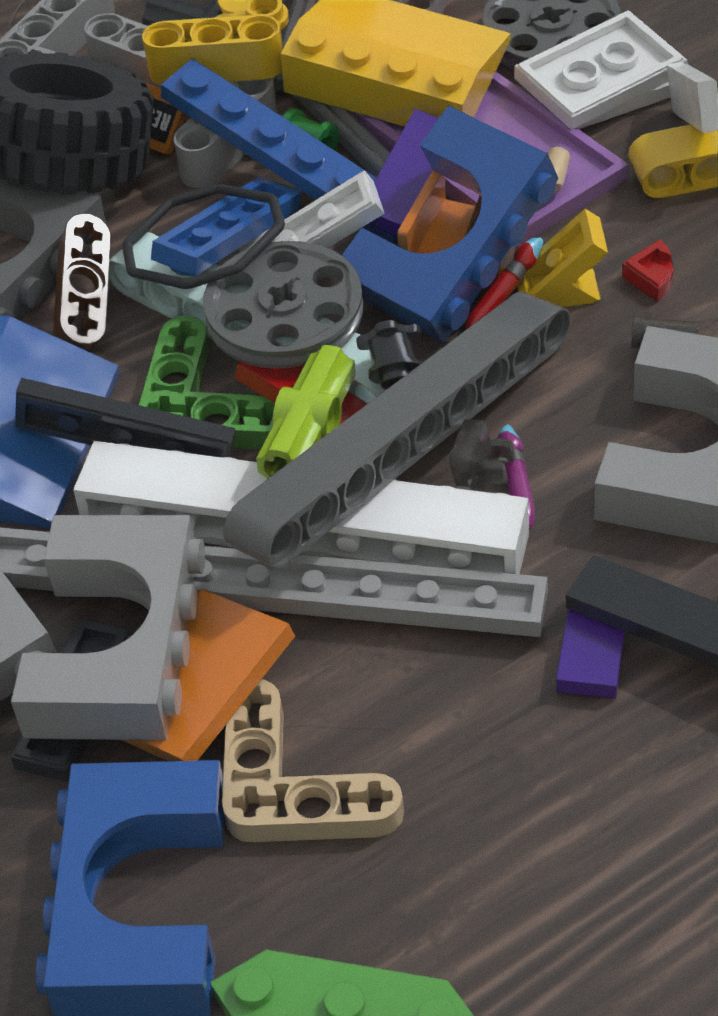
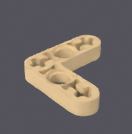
[222,679,404,842]

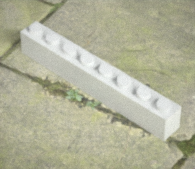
[73,441,529,574]

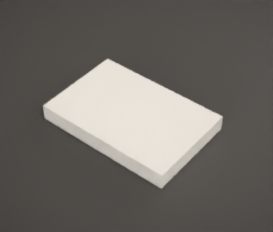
[515,10,687,130]

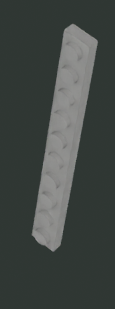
[0,528,548,637]

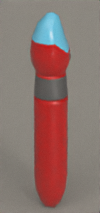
[465,237,544,331]

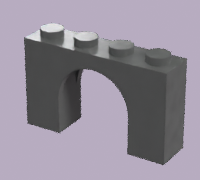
[0,178,107,321]

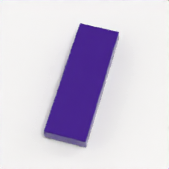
[368,109,439,235]

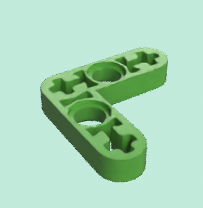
[139,315,275,450]

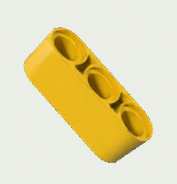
[142,15,283,85]
[628,125,718,198]

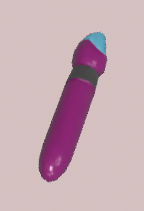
[497,424,535,529]

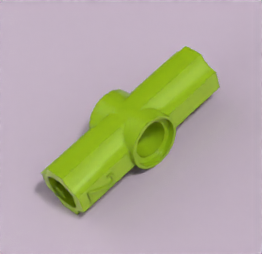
[256,345,356,479]

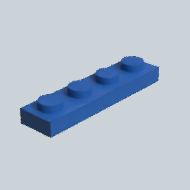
[151,176,302,277]

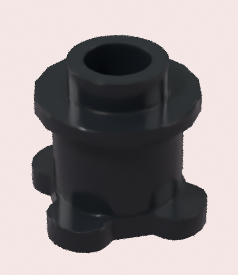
[356,320,422,390]

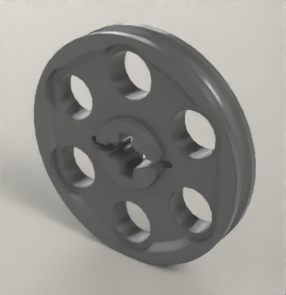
[482,0,621,70]
[203,241,363,369]

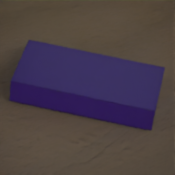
[556,609,626,699]

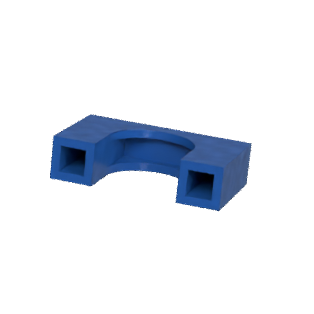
[340,105,559,343]
[36,760,225,1016]

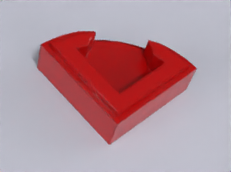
[622,239,674,302]

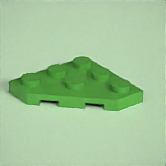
[210,949,474,1016]

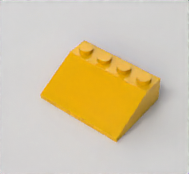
[281,0,511,126]

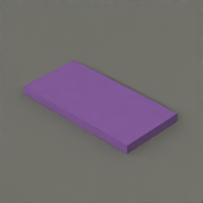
[348,72,629,248]

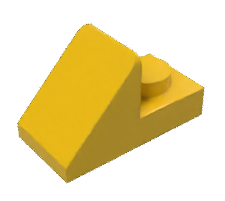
[517,209,608,307]

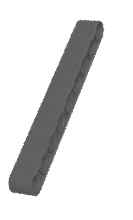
[223,291,571,568]

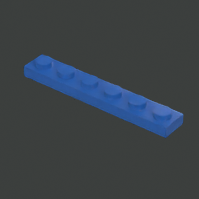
[161,59,398,245]

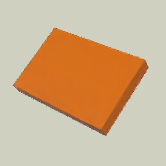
[122,589,295,761]

